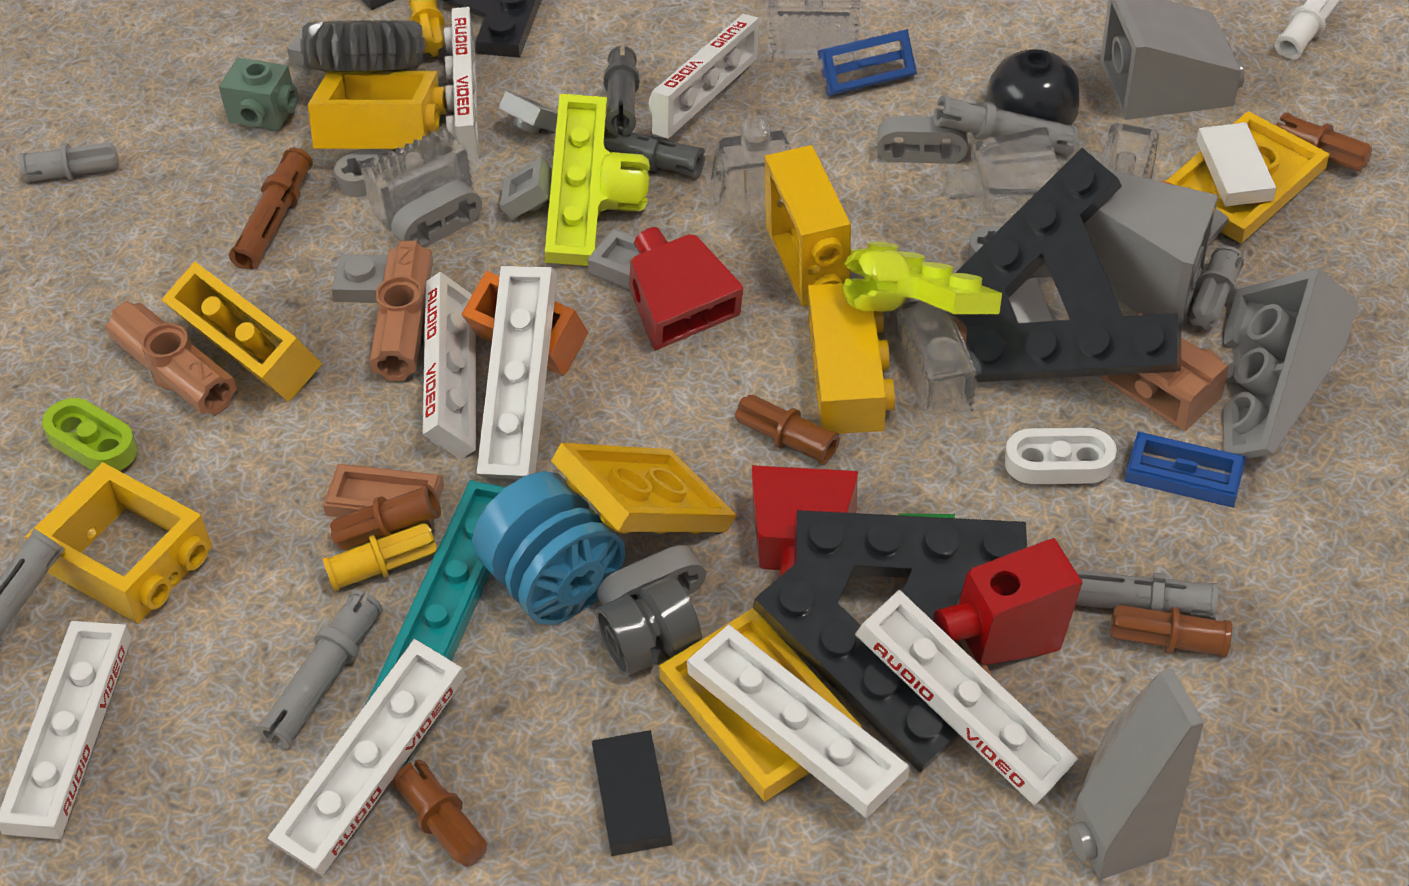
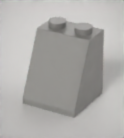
[1100,0,1244,120]
[1084,169,1218,326]

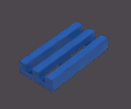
[817,29,917,96]
[1124,431,1246,508]

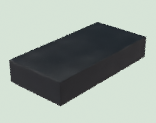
[592,730,672,856]

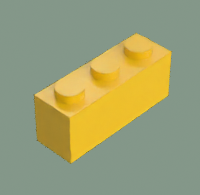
[161,261,322,402]
[808,283,895,434]

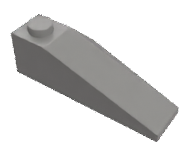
[1224,268,1358,459]
[1068,668,1204,880]

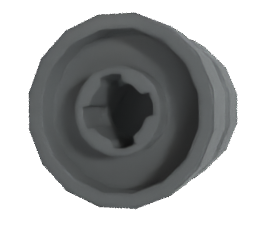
[596,575,702,677]

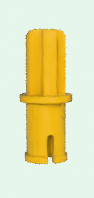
[408,0,445,57]
[322,523,437,592]

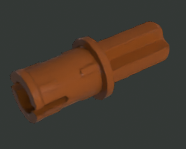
[1276,112,1372,171]
[735,394,840,465]
[330,484,441,550]
[1110,604,1232,658]
[393,760,487,867]

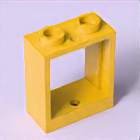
[308,71,447,149]
[764,145,851,307]
[25,462,213,624]

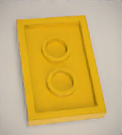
[1166,111,1330,244]
[551,443,737,534]
[659,608,862,802]

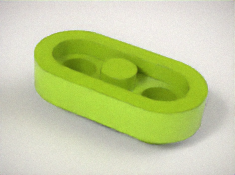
[42,398,138,471]

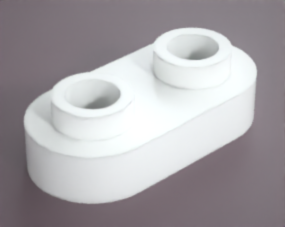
[1005,428,1117,484]

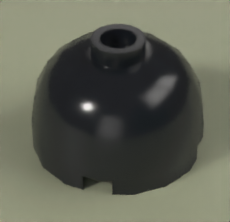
[986,49,1080,125]

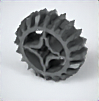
[300,20,425,71]

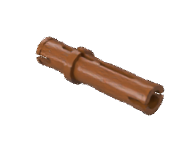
[229,147,313,270]

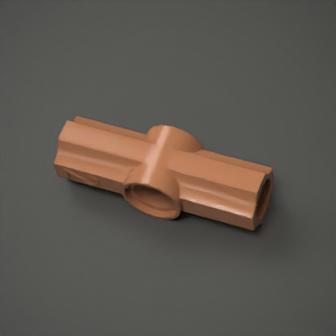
[370,241,433,381]
[105,301,237,416]

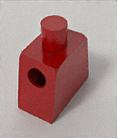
[629,227,744,351]
[752,465,858,576]
[933,538,1083,665]

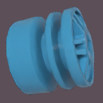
[471,471,626,625]

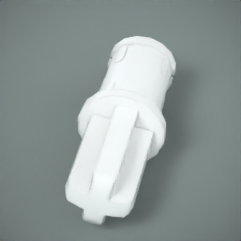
[1274,0,1339,60]

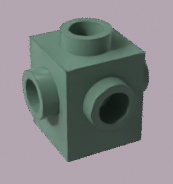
[219,58,298,131]

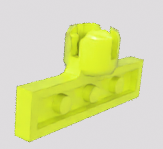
[545,93,650,266]
[842,241,1002,314]

